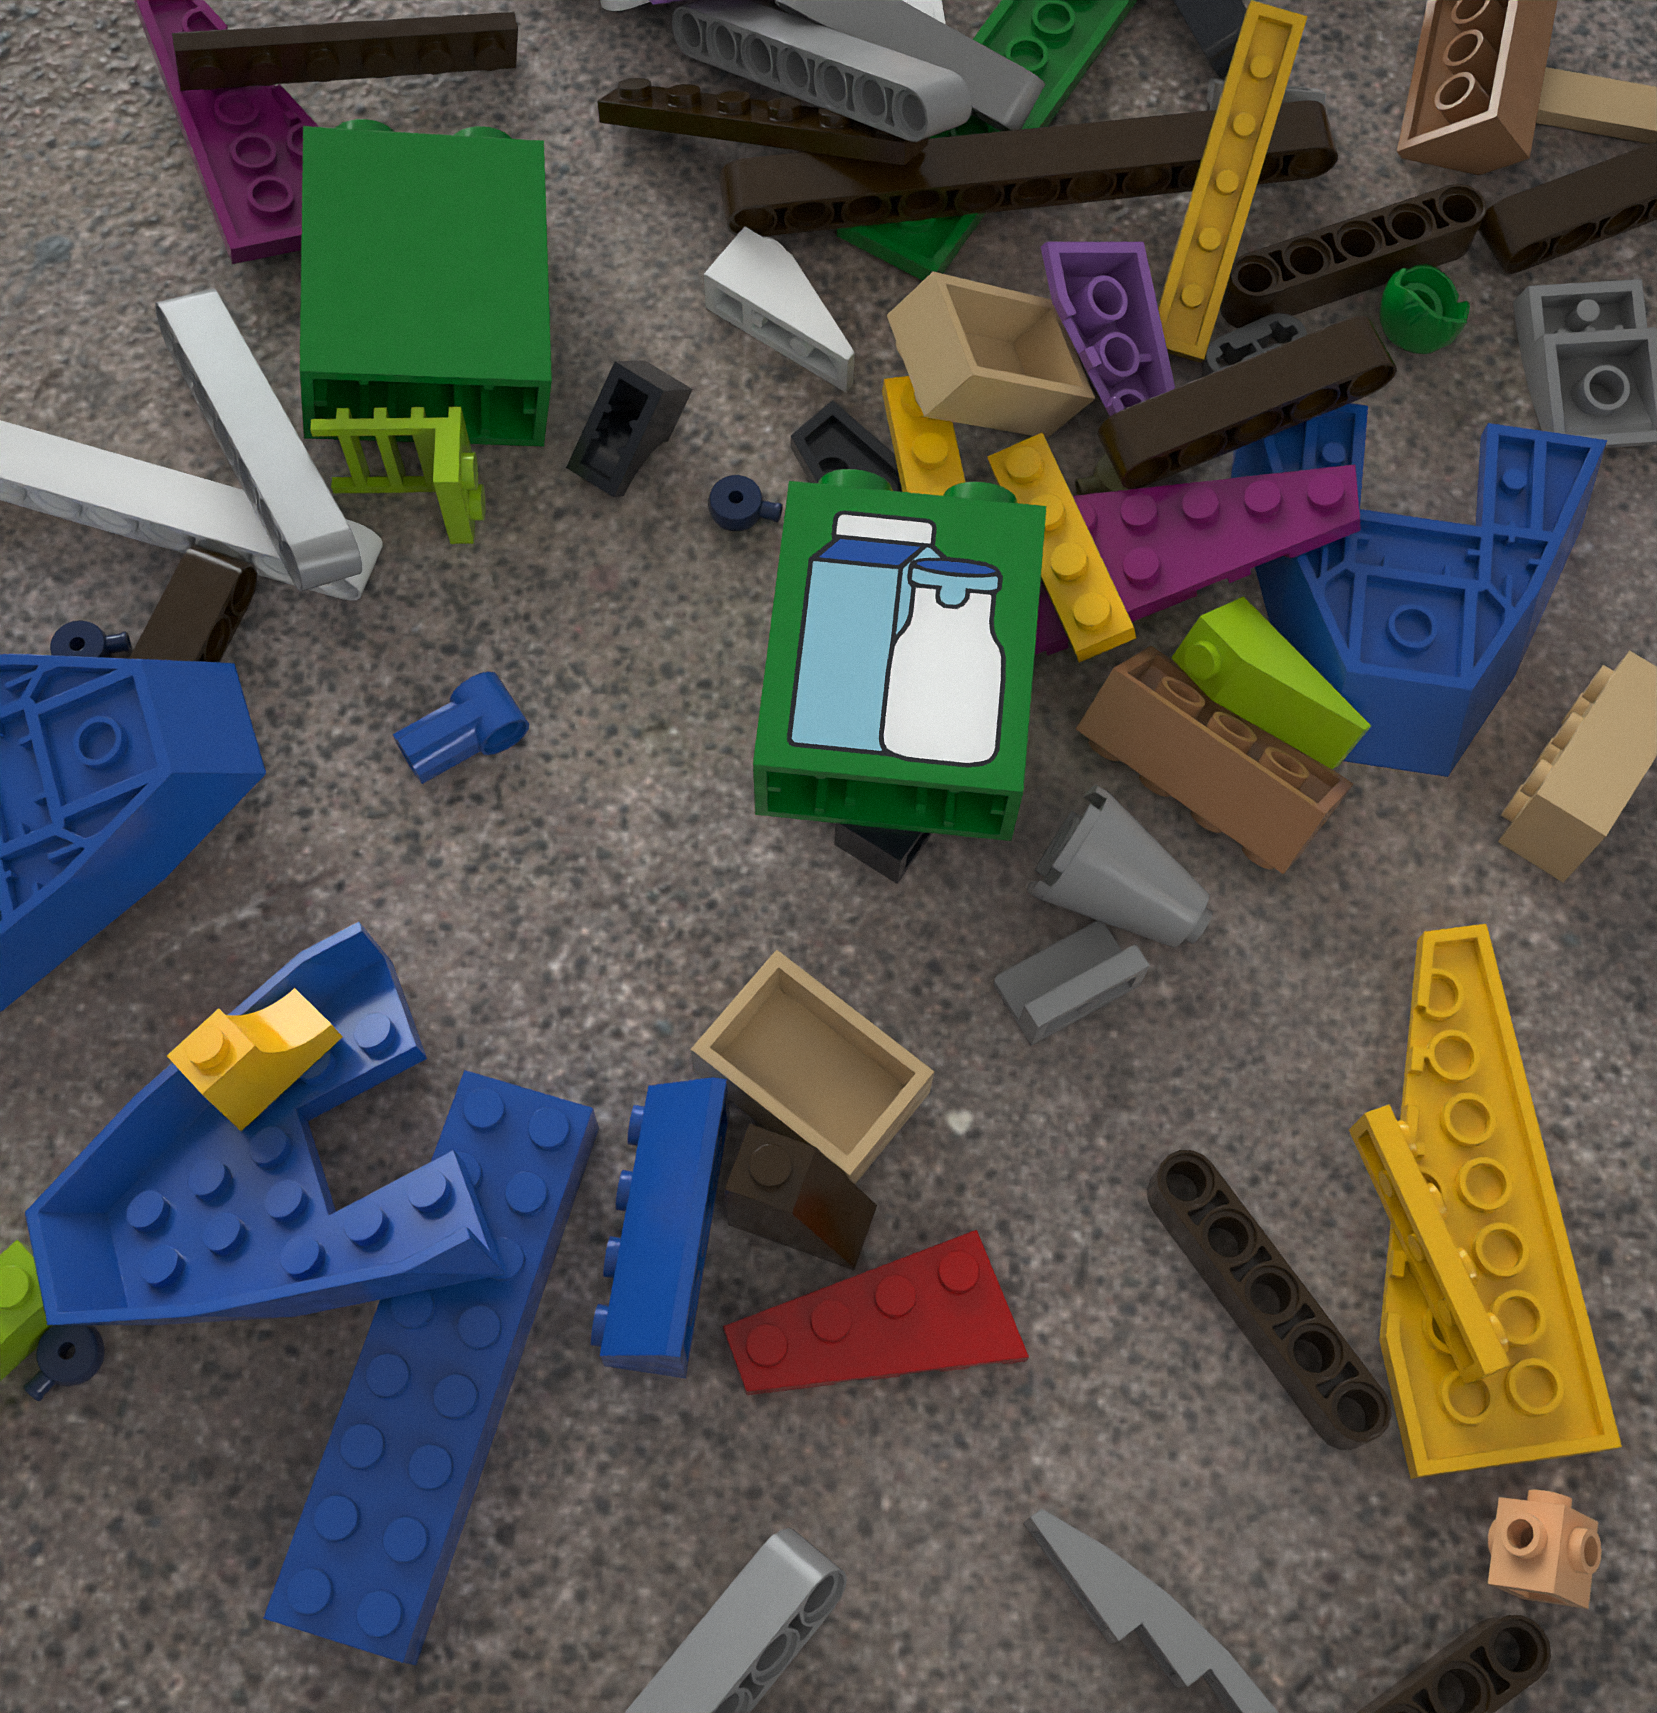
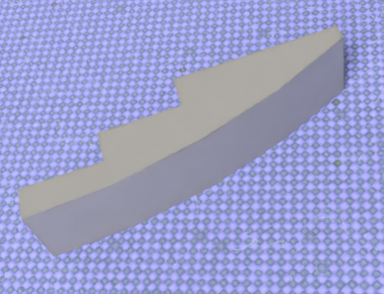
[1023,1509,1278,1713]

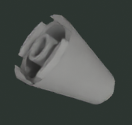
[1027,784,1213,948]

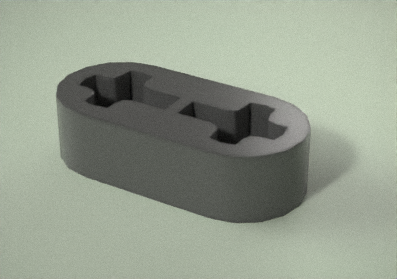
[1201,313,1307,377]

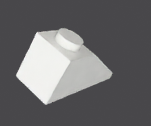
[704,227,855,393]

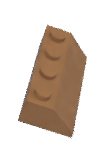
[1397,0,1558,175]
[1076,646,1353,874]

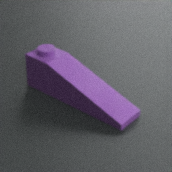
[1041,242,1175,416]

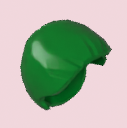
[1379,264,1470,354]

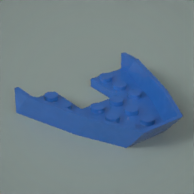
[1231,403,1607,777]
[0,654,266,1012]
[25,921,505,1325]

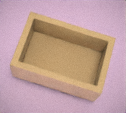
[887,272,1095,438]
[1498,650,1657,883]
[691,950,935,1184]

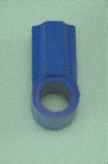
[393,671,529,784]

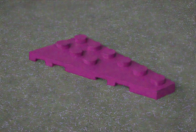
[1035,464,1360,656]

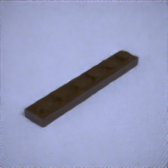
[172,12,518,91]
[597,78,928,165]

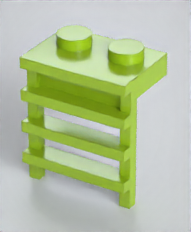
[310,407,486,544]

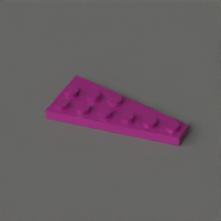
[134,0,319,265]

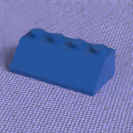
[591,1077,730,1379]

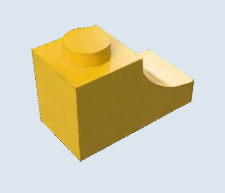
[167,988,343,1131]

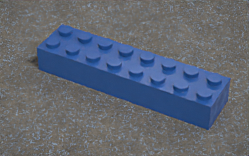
[263,1070,599,1665]

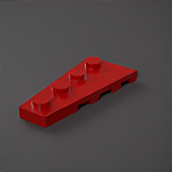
[723,1229,1029,1395]

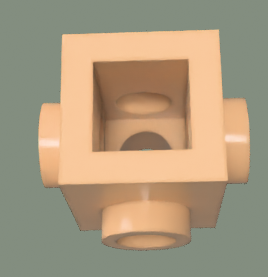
[1488,1490,1602,1609]

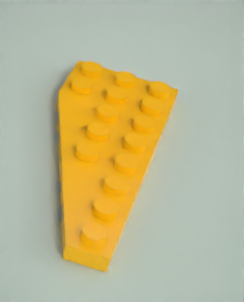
[1379,924,1622,1479]

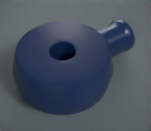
[708,475,783,531]
[50,620,131,658]
[23,1325,105,1402]

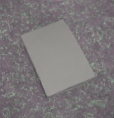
[1513,279,1657,448]

